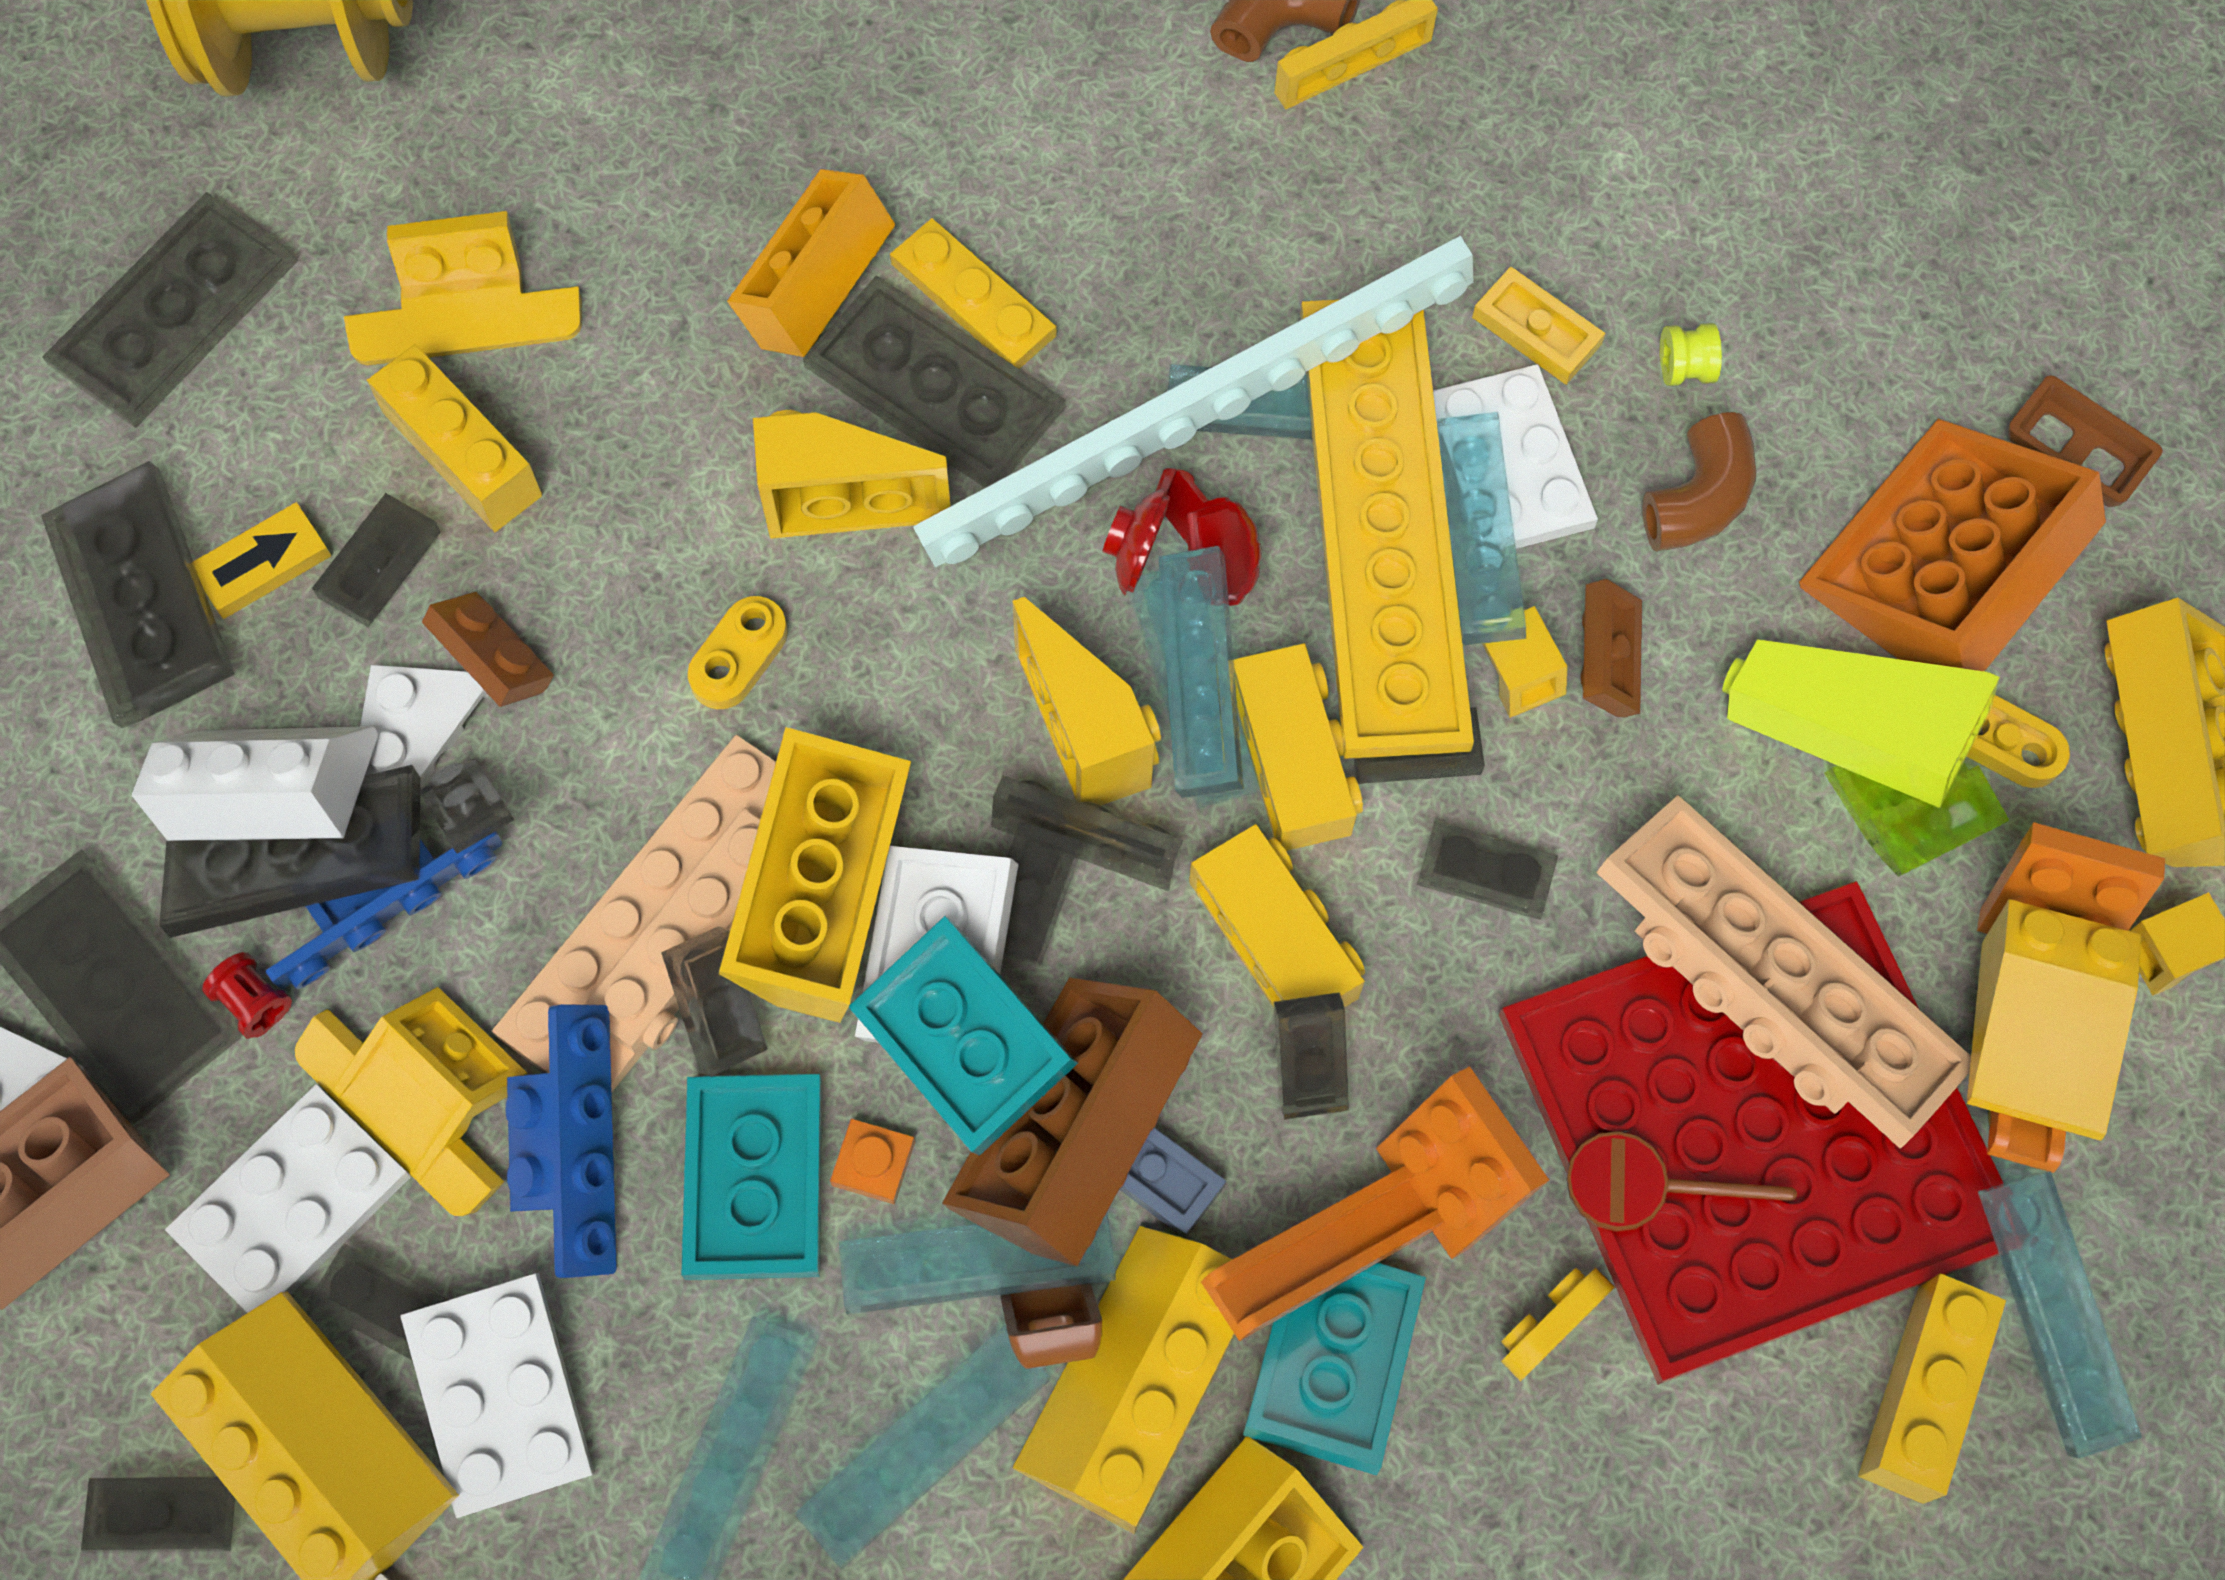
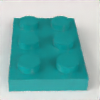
[849,916,1078,1156]
[681,1074,822,1280]
[1243,1263,1426,1476]

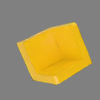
[1479,606,1567,718]
[2130,892,2225,996]

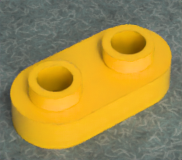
[688,596,788,709]
[1967,695,2070,788]
[1501,1267,1615,1382]

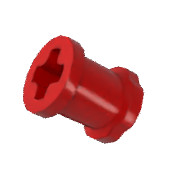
[202,952,292,1039]

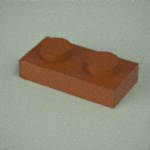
[1581,579,1642,718]
[422,592,554,707]

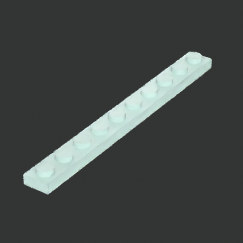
[913,236,1474,567]

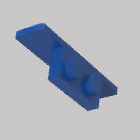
[265,814,503,989]
[505,1004,617,1278]

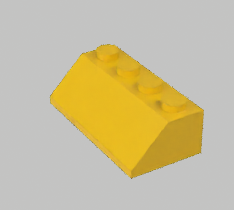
[2105,597,2225,867]
[718,727,911,1023]
[1012,1226,1235,1534]
[151,1291,459,1580]
[1123,1437,1364,1580]

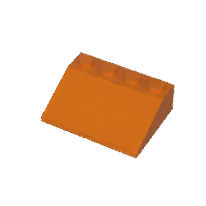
[1799,419,2106,671]

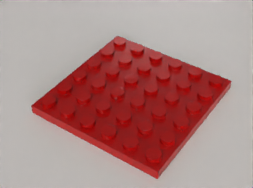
[1499,881,2032,1385]

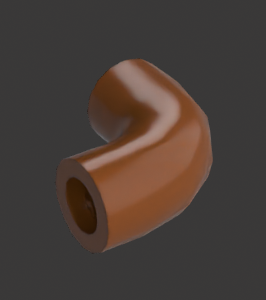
[1210,0,1360,62]
[1642,412,1756,552]

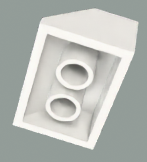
[131,726,378,841]

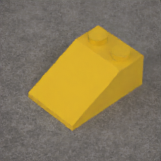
[753,410,951,539]
[1012,597,1161,813]
[1967,899,2141,1141]

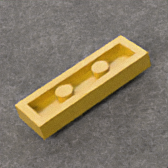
[1274,0,1438,110]
[890,218,1057,373]

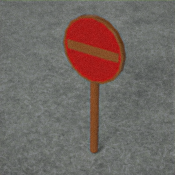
[1566,1131,1797,1232]

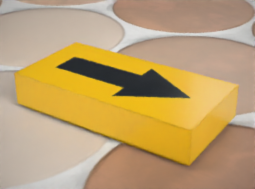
[188,502,331,619]

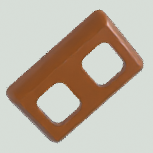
[2008,375,2163,507]
[1000,1279,1102,1369]

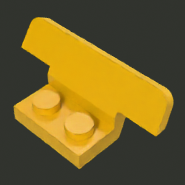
[343,211,582,365]
[295,987,527,1216]

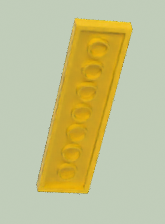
[1300,299,1474,759]

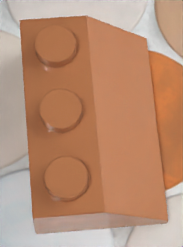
[0,1057,170,1310]

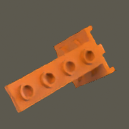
[1977,822,2165,1173]
[1201,1066,1549,1341]

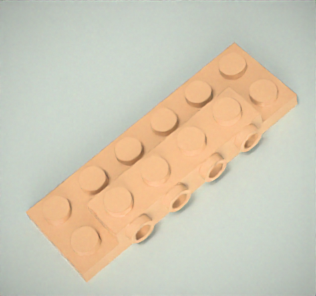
[492,735,776,1092]
[1596,795,1971,1148]

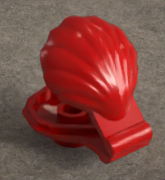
[1102,468,1262,610]

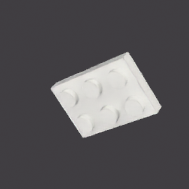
[1433,364,1598,558]
[855,846,1018,1043]
[165,1084,411,1313]
[400,1273,594,1518]

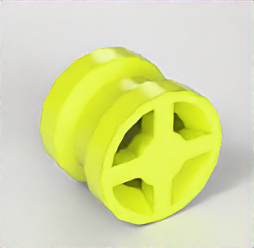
[1659,323,1722,386]

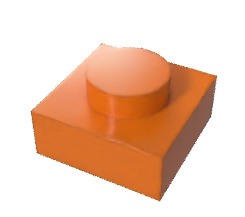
[830,1119,915,1205]

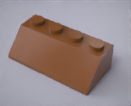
[942,977,1203,1267]

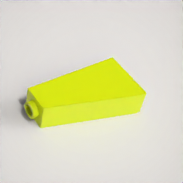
[1722,639,2000,808]

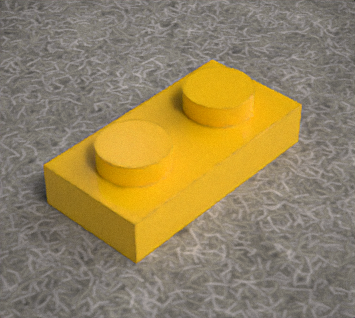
[1472,266,1606,385]

